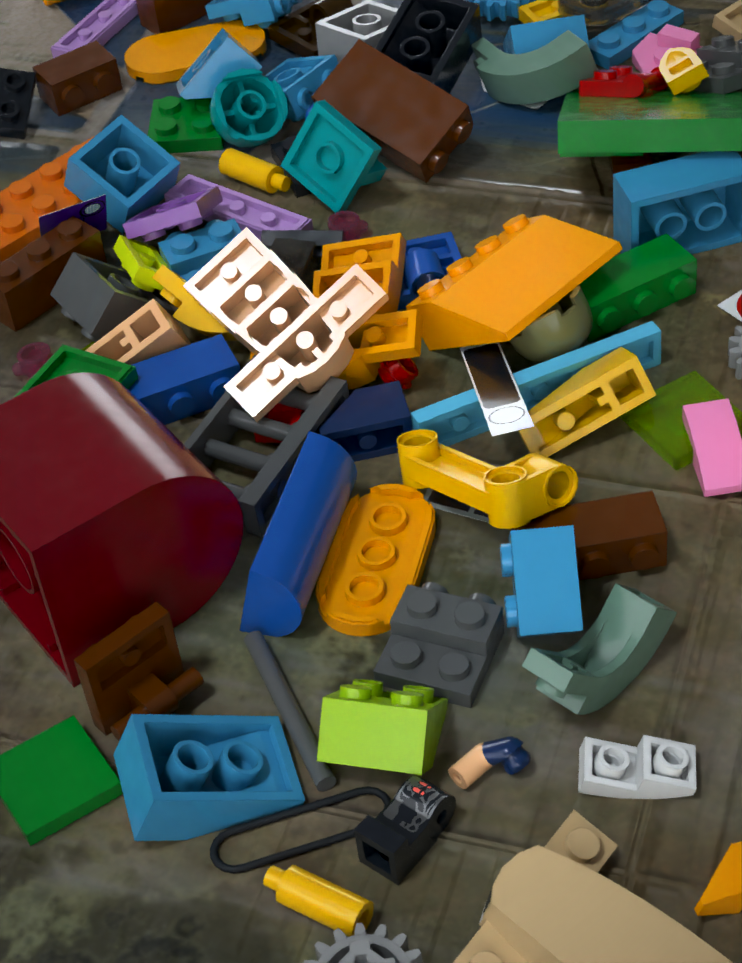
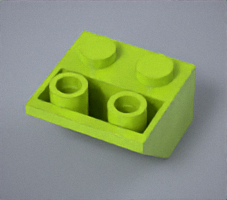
[317,679,448,775]

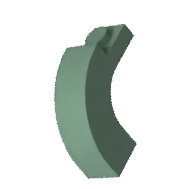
[471,30,598,105]
[522,583,677,715]

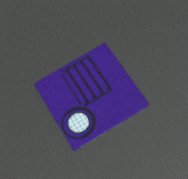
[39,195,107,236]

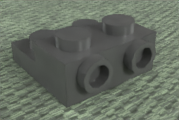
[373,582,504,708]

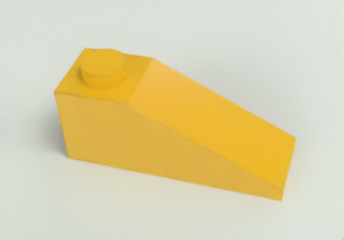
[518,347,656,457]

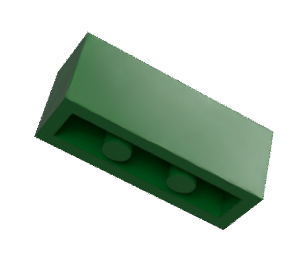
[579,233,697,342]

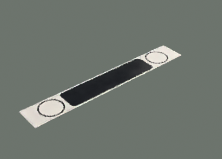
[459,342,534,437]

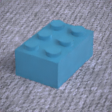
[613,151,742,254]

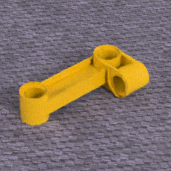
[396,429,578,529]

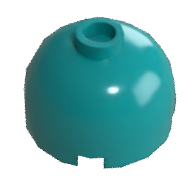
[209,68,288,148]

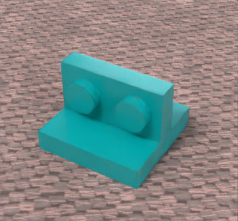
[280,100,388,214]

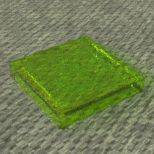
[621,370,742,470]

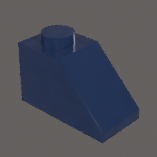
[319,380,412,462]

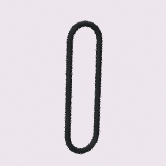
[210,786,392,874]

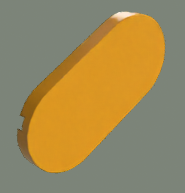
[124,20,267,84]
[316,484,436,636]

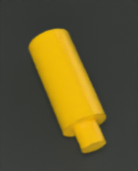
[219,148,291,194]
[263,865,374,937]

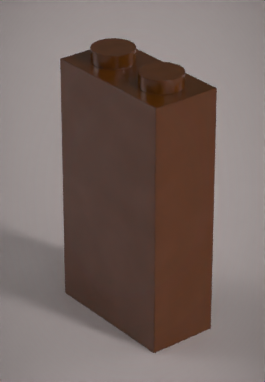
[311,39,474,183]

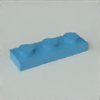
[589,0,684,70]

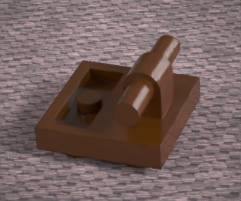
[74,601,204,741]

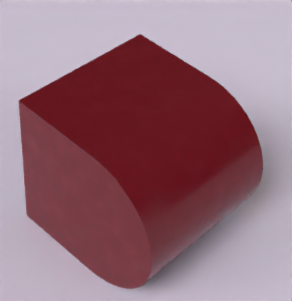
[0,372,243,687]

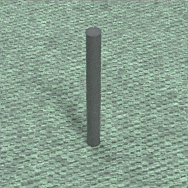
[244,631,336,791]

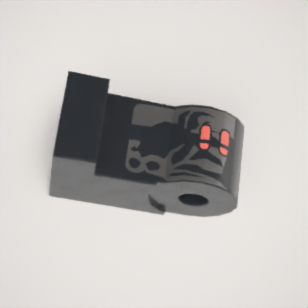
[354,775,456,885]

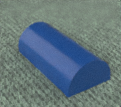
[240,431,357,637]

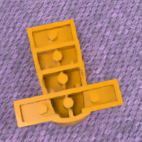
[250,233,423,390]

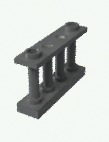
[184,355,350,537]

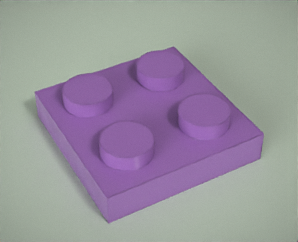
[122,186,223,242]

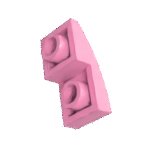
[682,398,742,497]

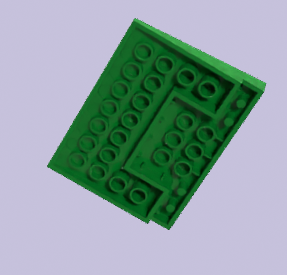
[557,88,742,157]

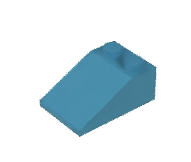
[113,714,305,841]

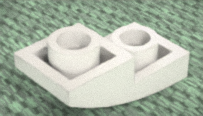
[578,735,697,799]

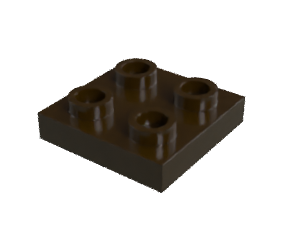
[268,0,353,57]

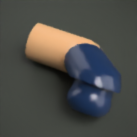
[448,736,531,789]

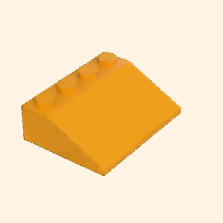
[405,214,623,351]

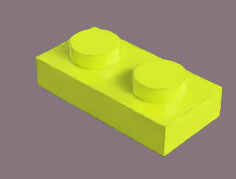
[113,234,169,292]

